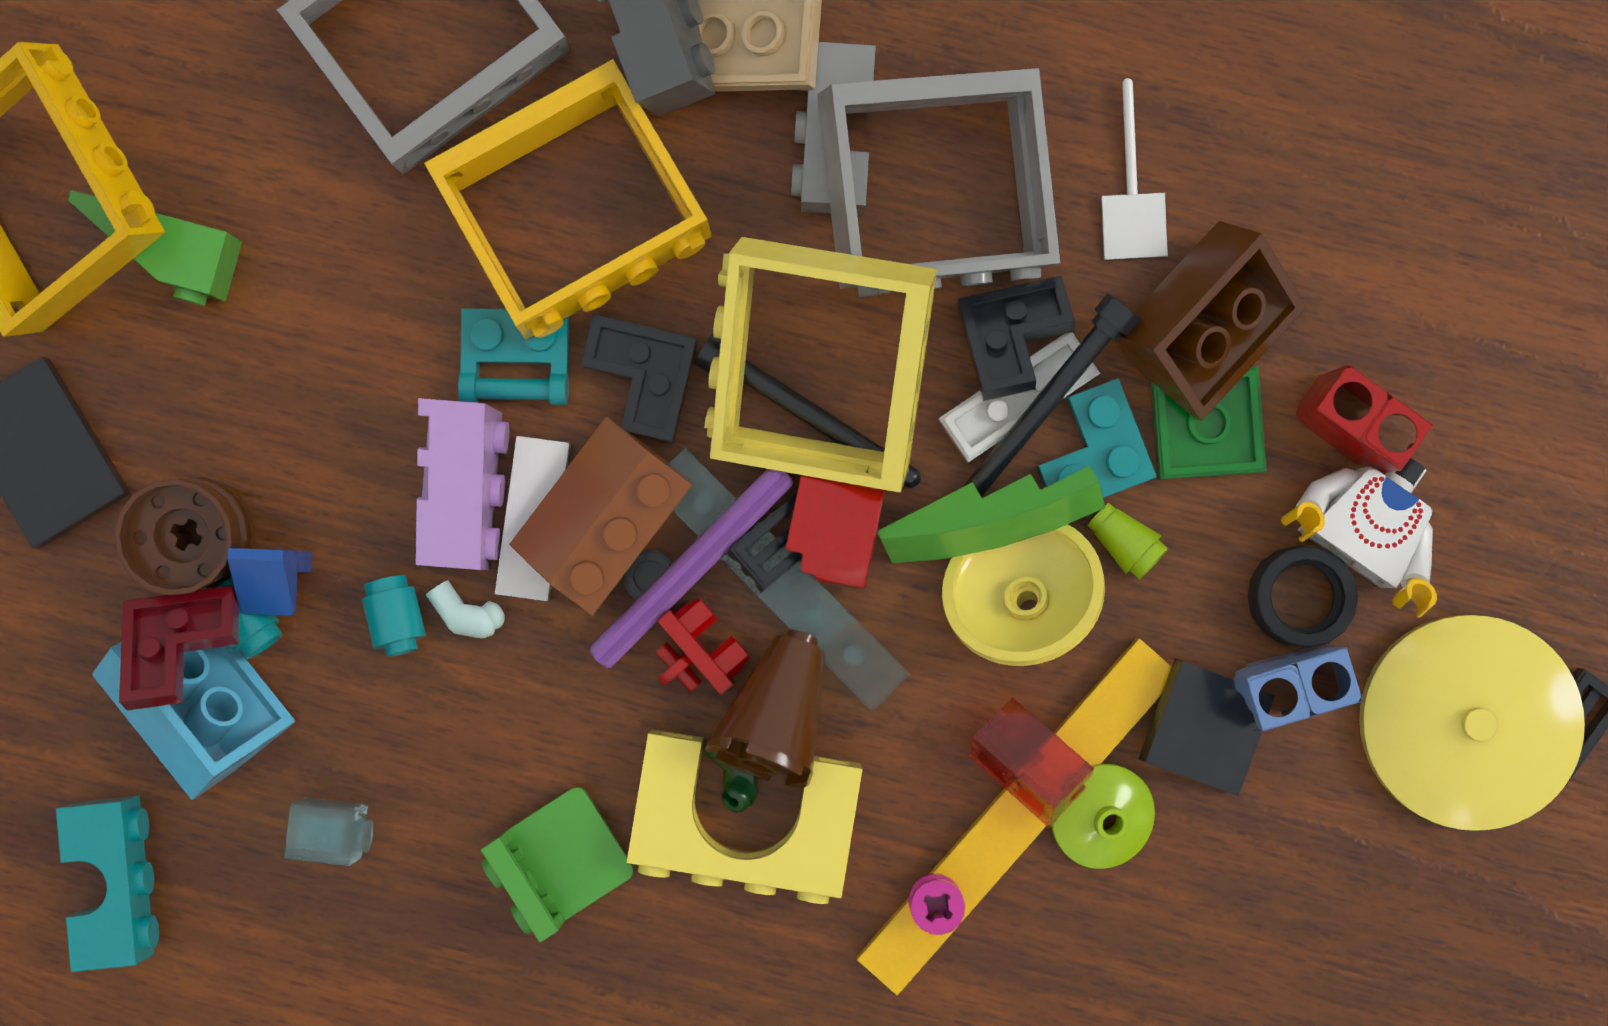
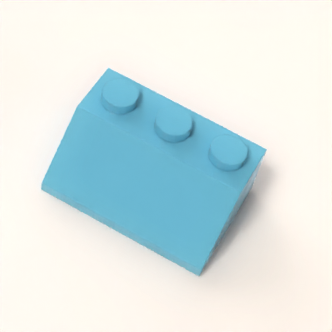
[92,642,296,800]

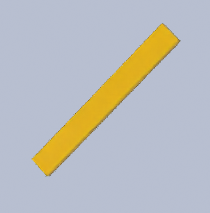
[857,638,1172,996]

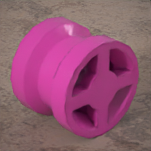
[908,873,965,935]

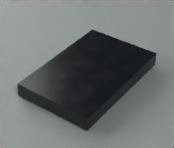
[0,357,131,549]

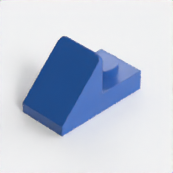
[227,548,312,616]

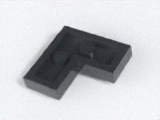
[958,276,1075,401]
[580,314,698,443]

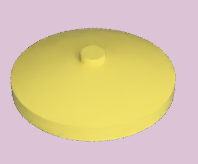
[1359,615,1585,831]

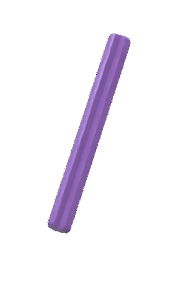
[590,469,793,669]

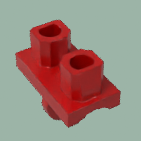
[655,598,750,695]

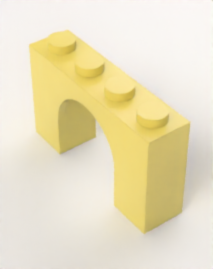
[627,729,863,904]

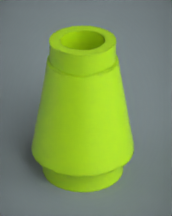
[1087,503,1169,580]

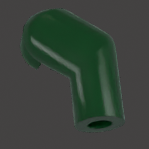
[702,748,758,813]

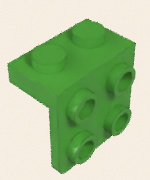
[481,786,634,943]

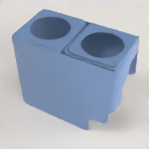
[1234,645,1363,732]

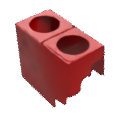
[1296,364,1433,472]
[786,475,885,589]

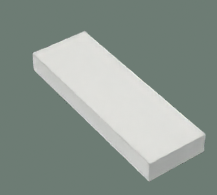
[938,332,1100,463]
[495,436,571,601]

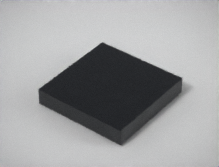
[1138,658,1275,796]

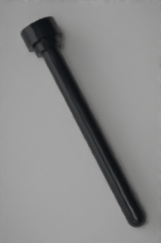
[963,293,1142,497]
[694,332,921,488]

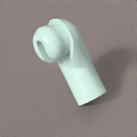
[426,580,505,639]

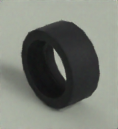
[1247,546,1358,648]

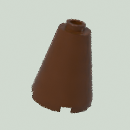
[705,630,825,788]

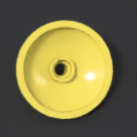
[942,524,1105,666]

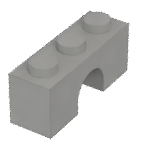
[791,42,876,216]

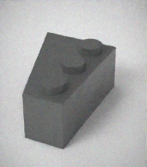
[598,0,715,117]

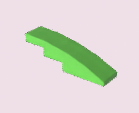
[877,466,1105,564]

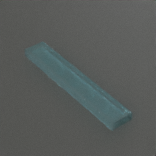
[670,448,910,712]

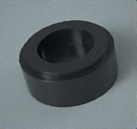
[623,550,673,600]

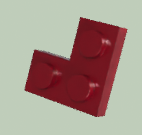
[119,586,239,711]

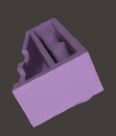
[416,398,510,570]

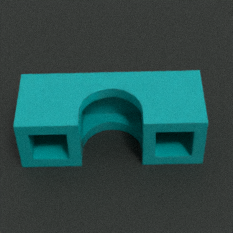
[56,795,159,972]

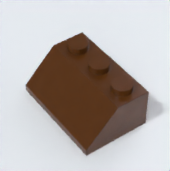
[1117,221,1307,421]

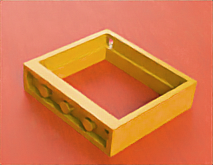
[0,42,166,337]
[424,59,712,340]

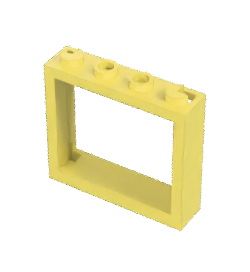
[704,237,938,493]

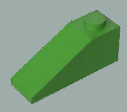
[68,190,243,306]

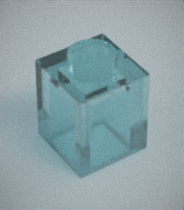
[284,797,373,866]

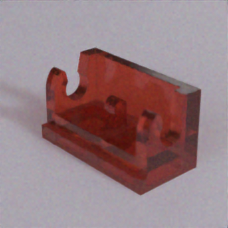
[970,698,1094,828]

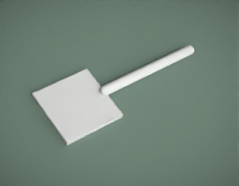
[1101,78,1168,260]

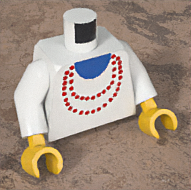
[1281,458,1437,618]

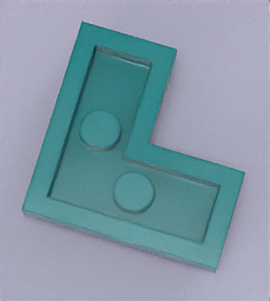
[1036,378,1157,498]

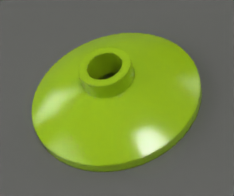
[1051,764,1155,869]

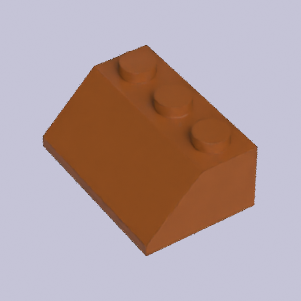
[509,416,692,616]

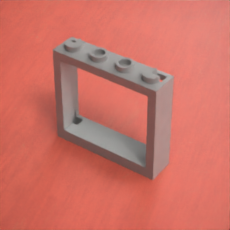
[277,0,571,175]
[817,68,1060,297]

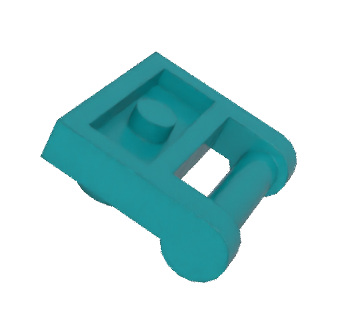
[458,309,570,405]

